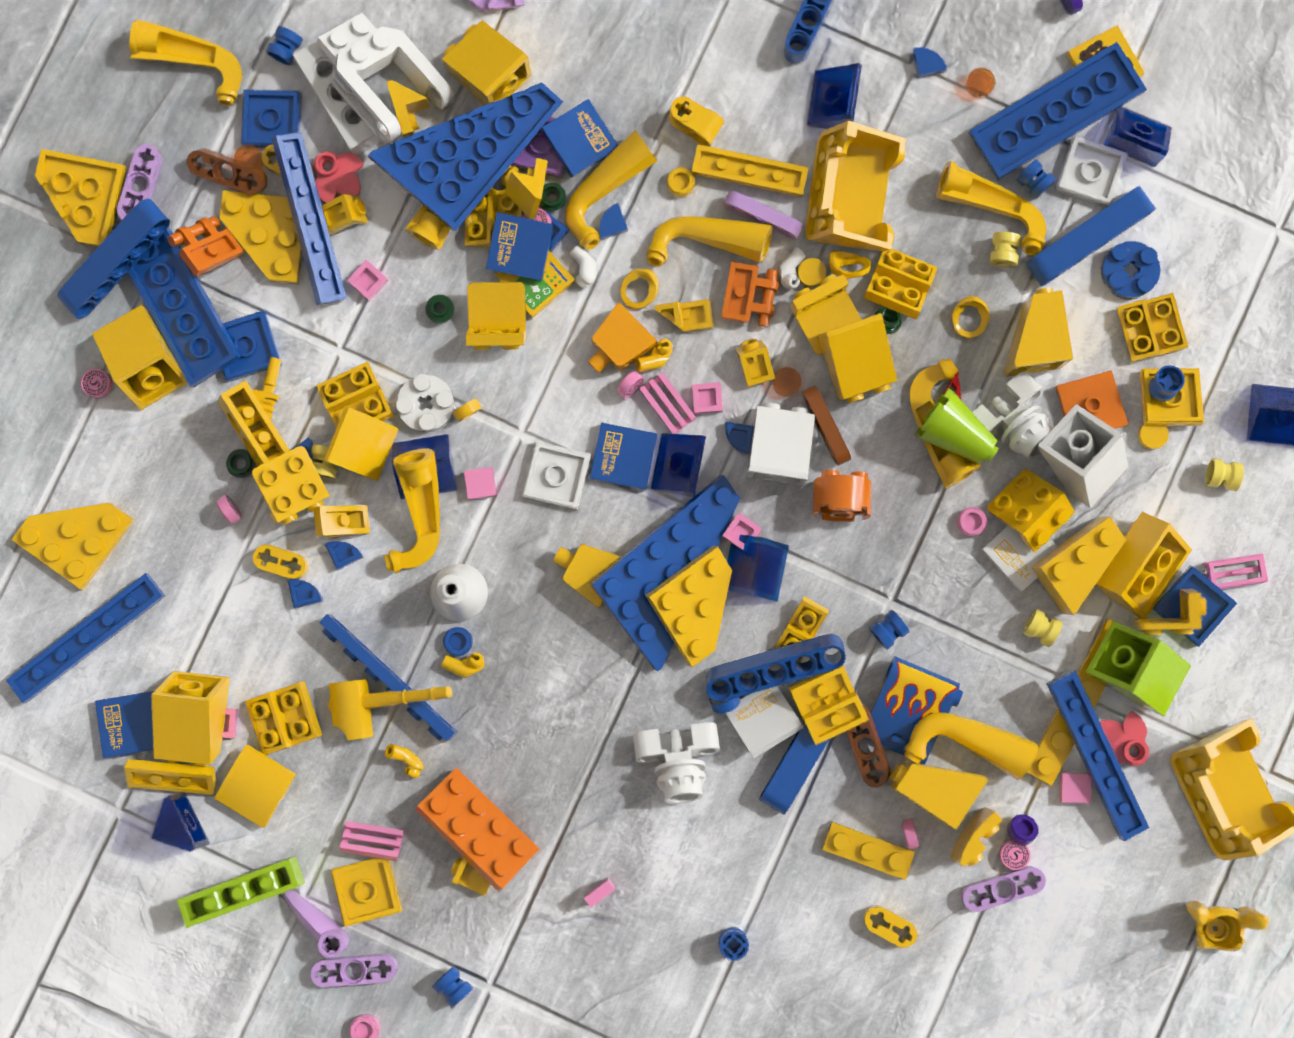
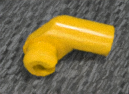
[635,339,673,372]
[441,652,485,678]
[385,744,424,778]

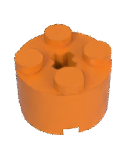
[812,470,872,522]

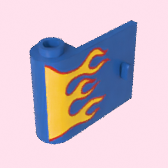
[862,656,963,765]

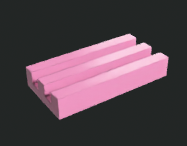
[639,372,696,435]
[1203,553,1268,589]
[339,821,404,861]

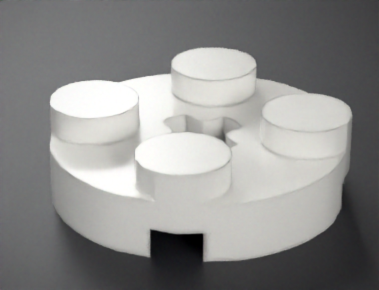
[396,374,455,432]

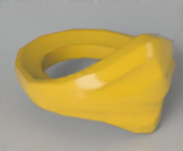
[829,251,871,278]
[620,268,659,309]
[952,295,990,338]

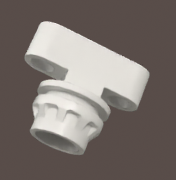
[973,371,1053,460]
[633,722,720,804]

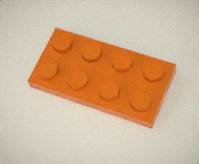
[415,767,539,892]

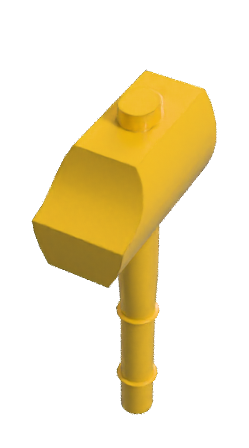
[328,679,452,740]

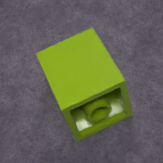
[1086,621,1191,716]

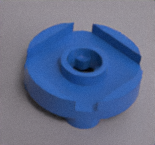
[1101,241,1161,299]

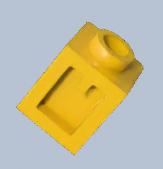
[322,194,368,235]
[735,339,775,387]
[450,857,491,896]

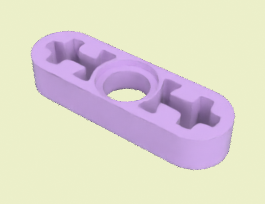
[117,144,163,220]
[723,191,803,240]
[961,866,1046,912]
[311,954,398,987]

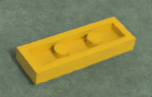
[124,759,217,795]
[822,821,915,880]

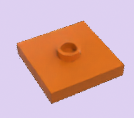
[1055,370,1128,429]

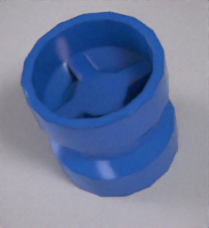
[265,26,303,66]
[1016,159,1056,200]
[1148,365,1185,402]
[869,610,910,650]
[718,927,749,961]
[432,966,473,1009]

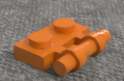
[168,216,244,277]
[721,261,779,327]

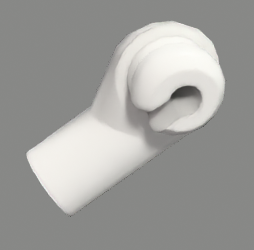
[570,245,597,288]
[779,247,806,290]

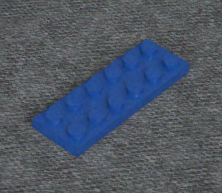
[969,42,1147,180]
[128,227,241,387]

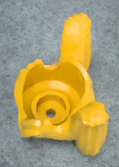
[1185,900,1269,952]

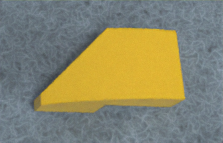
[655,299,714,332]

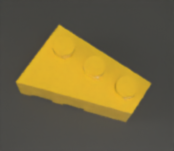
[1031,516,1126,615]

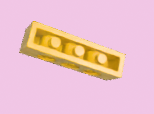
[217,380,290,466]

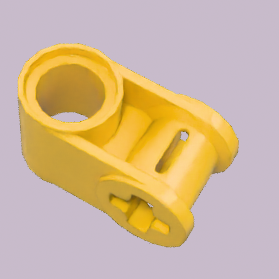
[669,97,725,146]

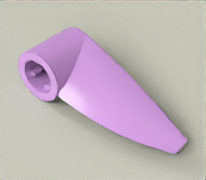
[283,890,349,958]

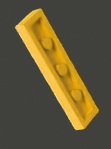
[691,144,809,198]

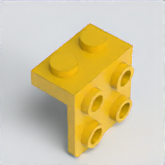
[790,274,862,355]
[466,282,526,350]
[252,446,330,526]
[987,469,1075,553]
[1133,589,1206,635]

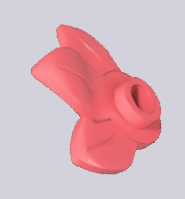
[313,152,364,203]
[1100,711,1149,766]

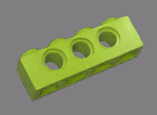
[177,856,305,928]

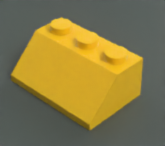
[1096,512,1192,618]

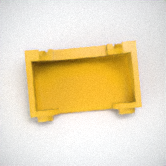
[805,121,906,252]
[1170,718,1294,860]

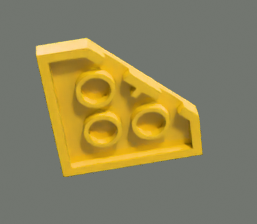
[35,148,127,247]
[219,190,303,285]
[11,502,135,590]
[645,545,732,667]

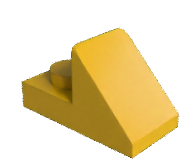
[387,80,430,138]
[505,158,547,220]
[313,505,370,539]

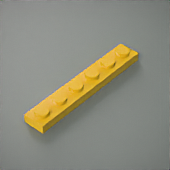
[1027,619,1113,786]

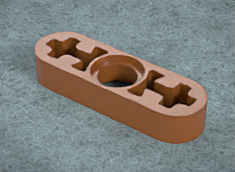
[187,148,268,195]
[801,385,851,466]
[846,704,891,788]

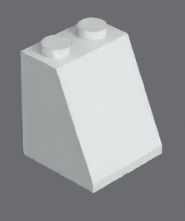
[746,403,815,486]
[1038,404,1128,508]

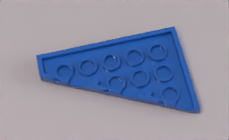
[367,82,563,232]
[589,475,740,672]

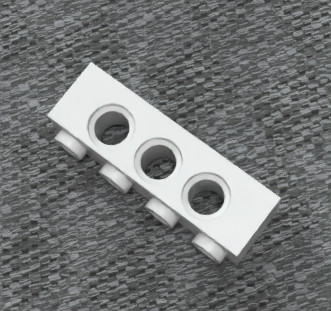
[293,40,382,156]

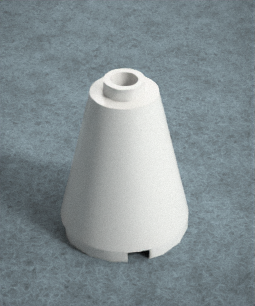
[430,564,488,621]

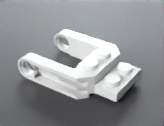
[317,13,454,143]

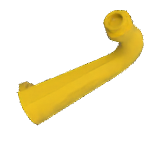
[129,19,242,106]
[565,129,657,250]
[937,161,1047,255]
[405,165,519,251]
[646,216,774,267]
[910,358,981,489]
[383,448,440,574]
[904,713,1038,780]

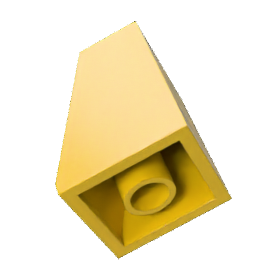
[442,20,532,106]
[1003,287,1073,377]
[92,305,188,410]
[817,313,897,403]
[152,671,230,766]
[888,761,989,829]

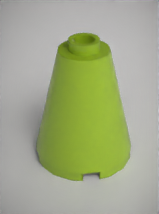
[914,388,999,464]

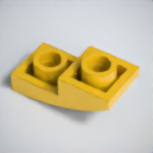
[774,596,829,662]

